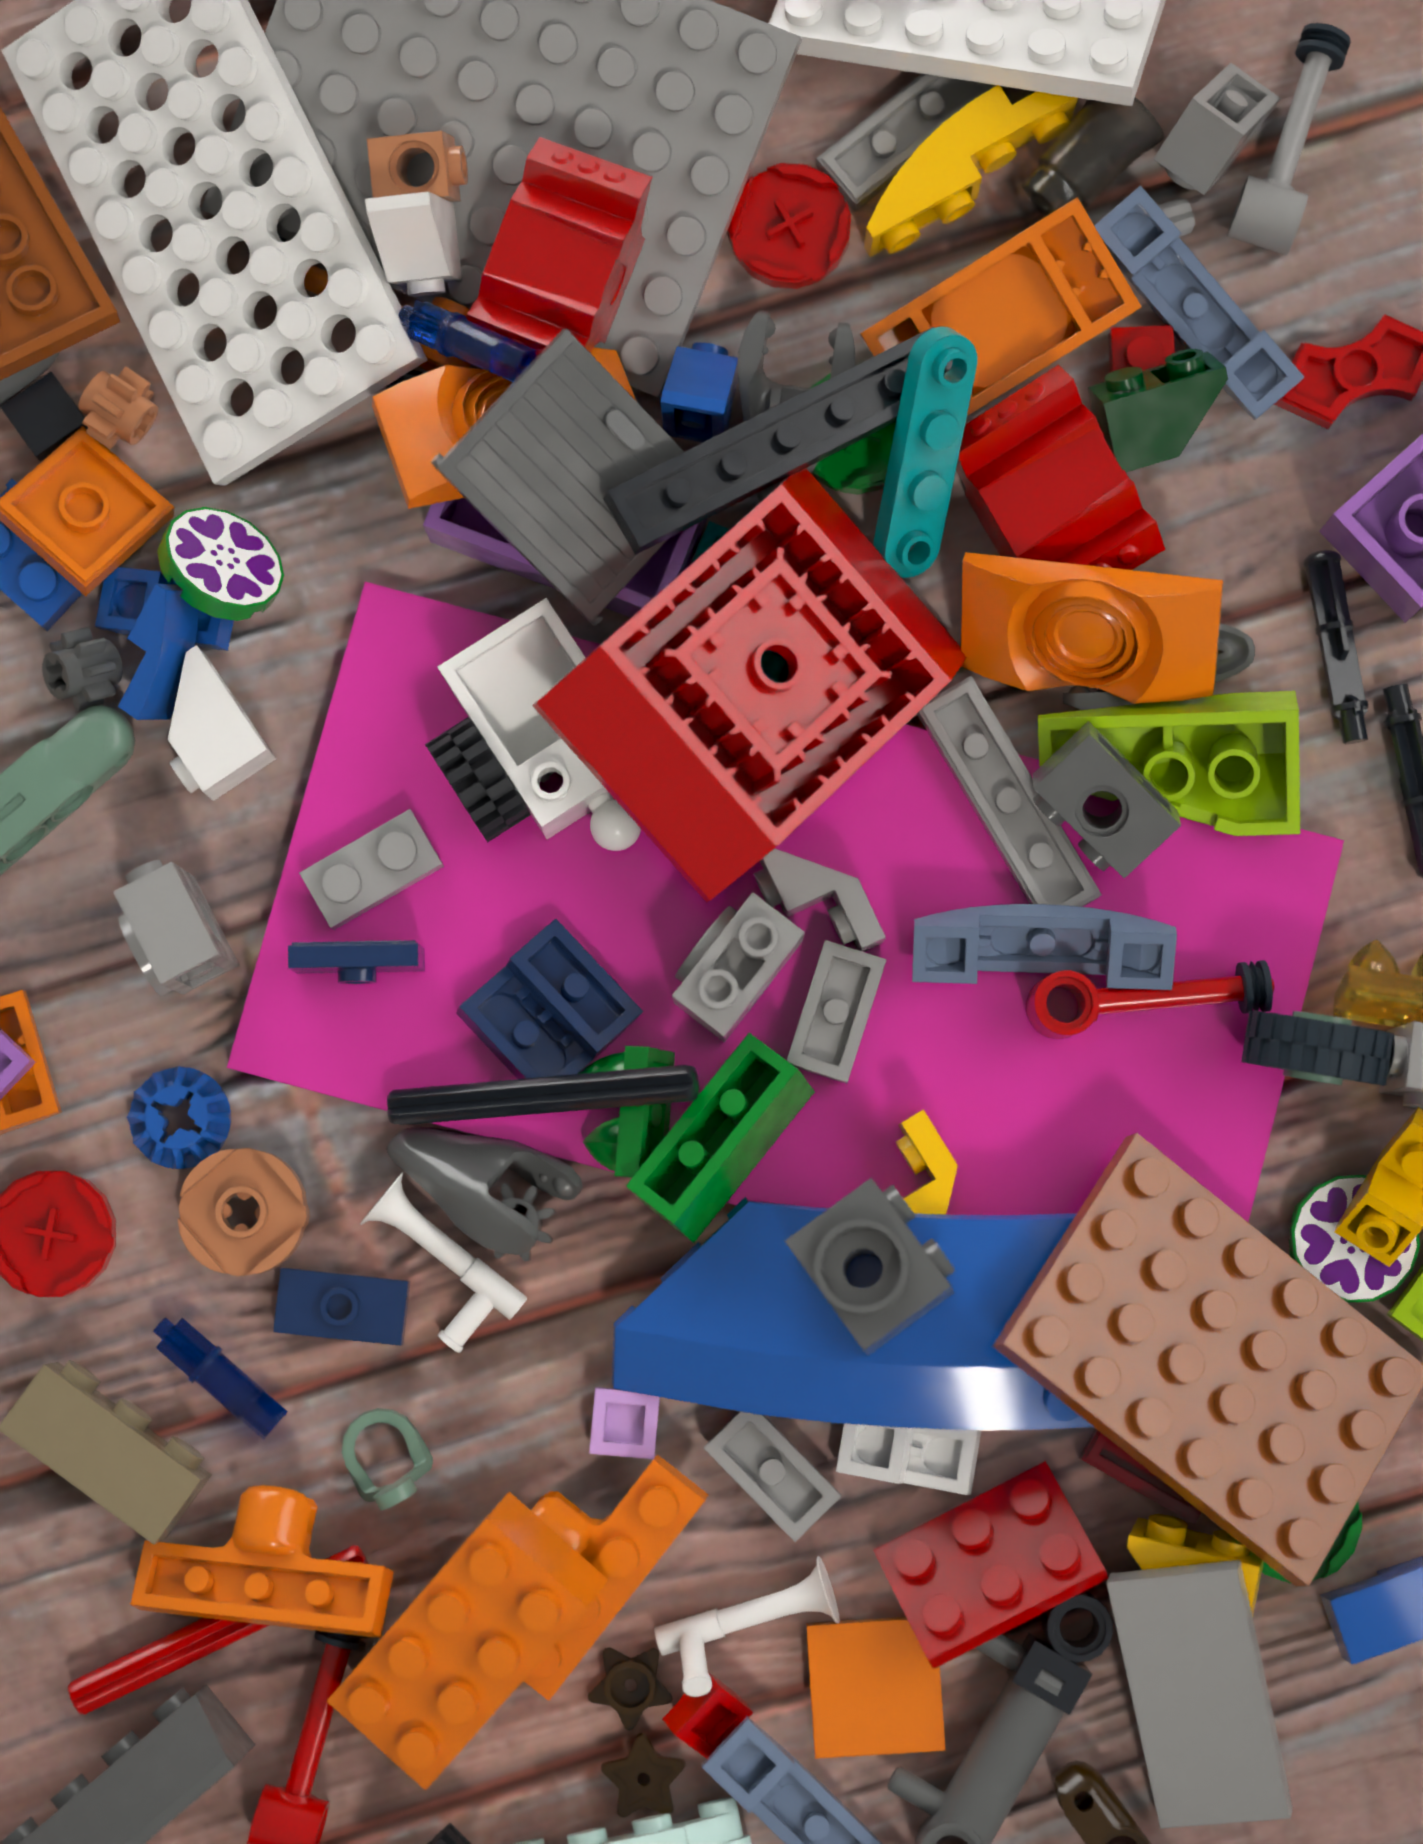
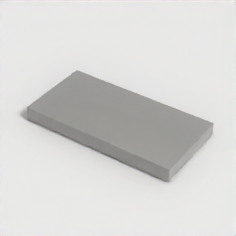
[1107,1560,1293,1829]

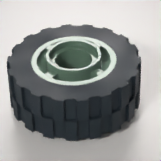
[1241,1010,1394,1086]

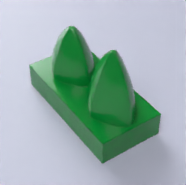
[579,1046,675,1178]

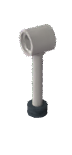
[1227,23,1351,256]

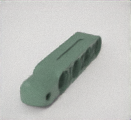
[0,705,135,876]

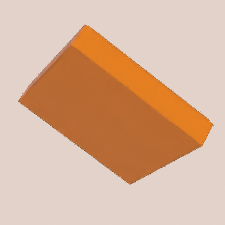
[0,426,174,597]
[806,1617,946,1759]

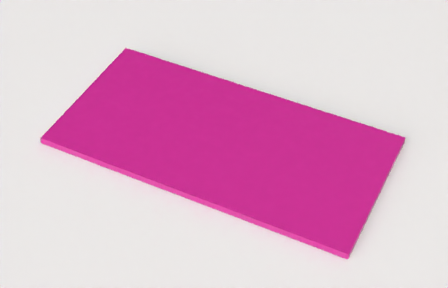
[227,582,1344,1222]

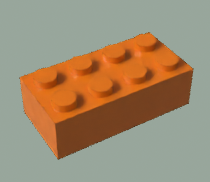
[327,1491,608,1791]

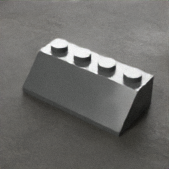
[0,1684,255,1844]

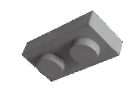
[299,809,444,930]
[787,940,887,1084]
[704,1411,841,1542]

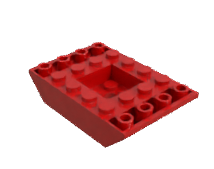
[532,468,967,902]

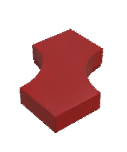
[1274,314,1423,430]

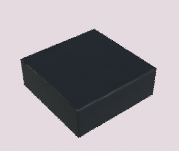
[0,371,88,462]

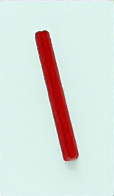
[67,1545,369,1715]

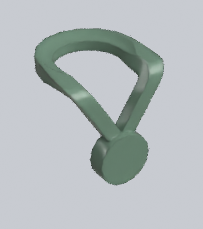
[342,1408,433,1511]

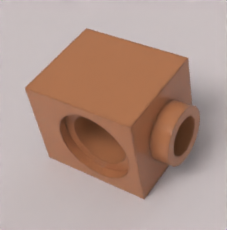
[367,130,468,202]

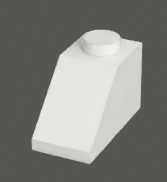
[365,192,462,296]
[168,645,276,801]

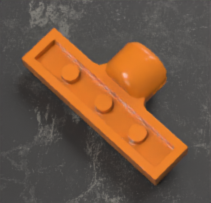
[524,1454,709,1701]
[130,1485,394,1638]

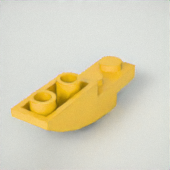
[864,85,1078,257]

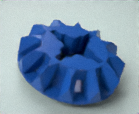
[126,1066,231,1169]

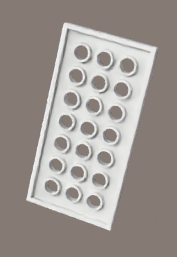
[1,0,428,486]

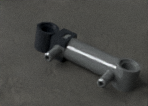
[887,1591,1113,1844]

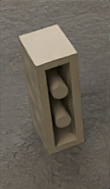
[0,1360,212,1545]

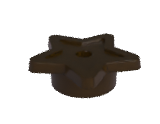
[588,1647,673,1731]
[601,1733,686,1818]

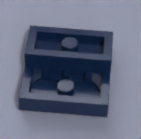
[456,919,643,1079]

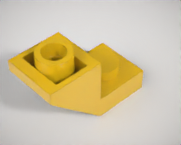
[1334,1107,1423,1267]
[895,1109,958,1214]

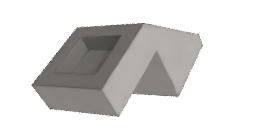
[754,849,886,952]

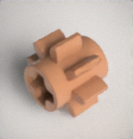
[78,366,158,449]

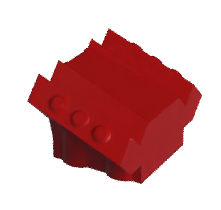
[462,137,652,367]
[956,364,1166,570]

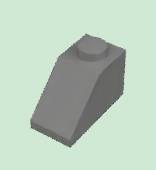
[1154,63,1281,195]

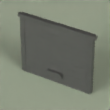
[431,329,684,626]

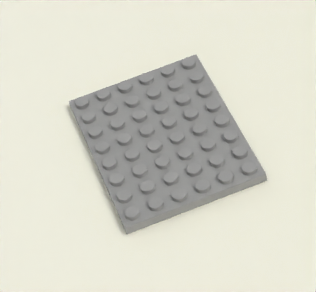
[201,0,802,398]

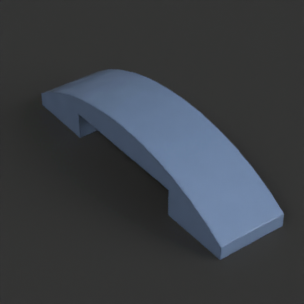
[1094,185,1305,420]
[912,904,1177,990]
[701,1716,883,1844]

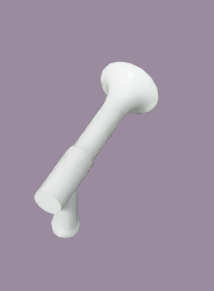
[360,1172,527,1353]
[654,1556,840,1697]

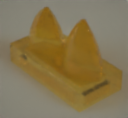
[1333,939,1423,1027]

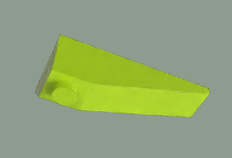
[1038,691,1300,836]

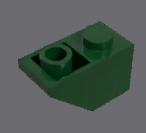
[1088,349,1228,472]

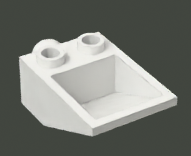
[438,598,641,851]

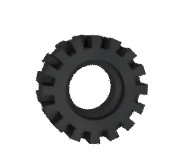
[425,717,531,843]

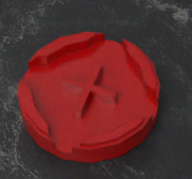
[728,163,851,289]
[0,1171,116,1297]

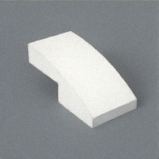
[836,1424,981,1495]

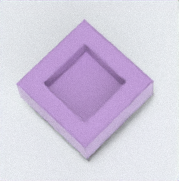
[589,1387,660,1459]

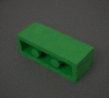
[626,1033,815,1243]

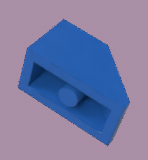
[661,342,738,443]

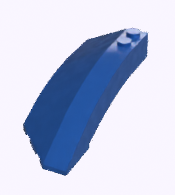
[612,1196,1094,1430]

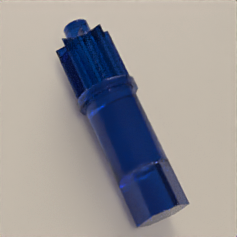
[399,300,537,382]
[153,1317,288,1440]

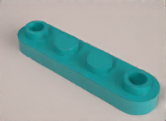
[873,326,978,578]

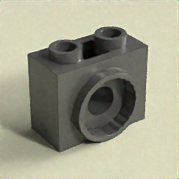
[785,1177,956,1356]

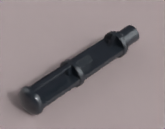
[1303,550,1369,744]
[1383,684,1423,878]

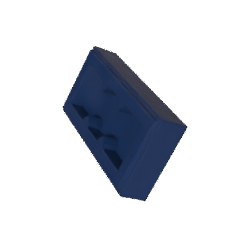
[288,940,425,984]
[273,1268,411,1346]

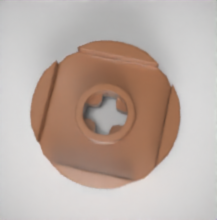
[178,1148,310,1276]

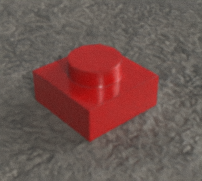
[1108,325,1175,372]
[662,1672,754,1759]

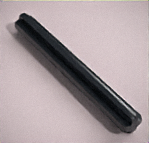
[387,1065,699,1125]

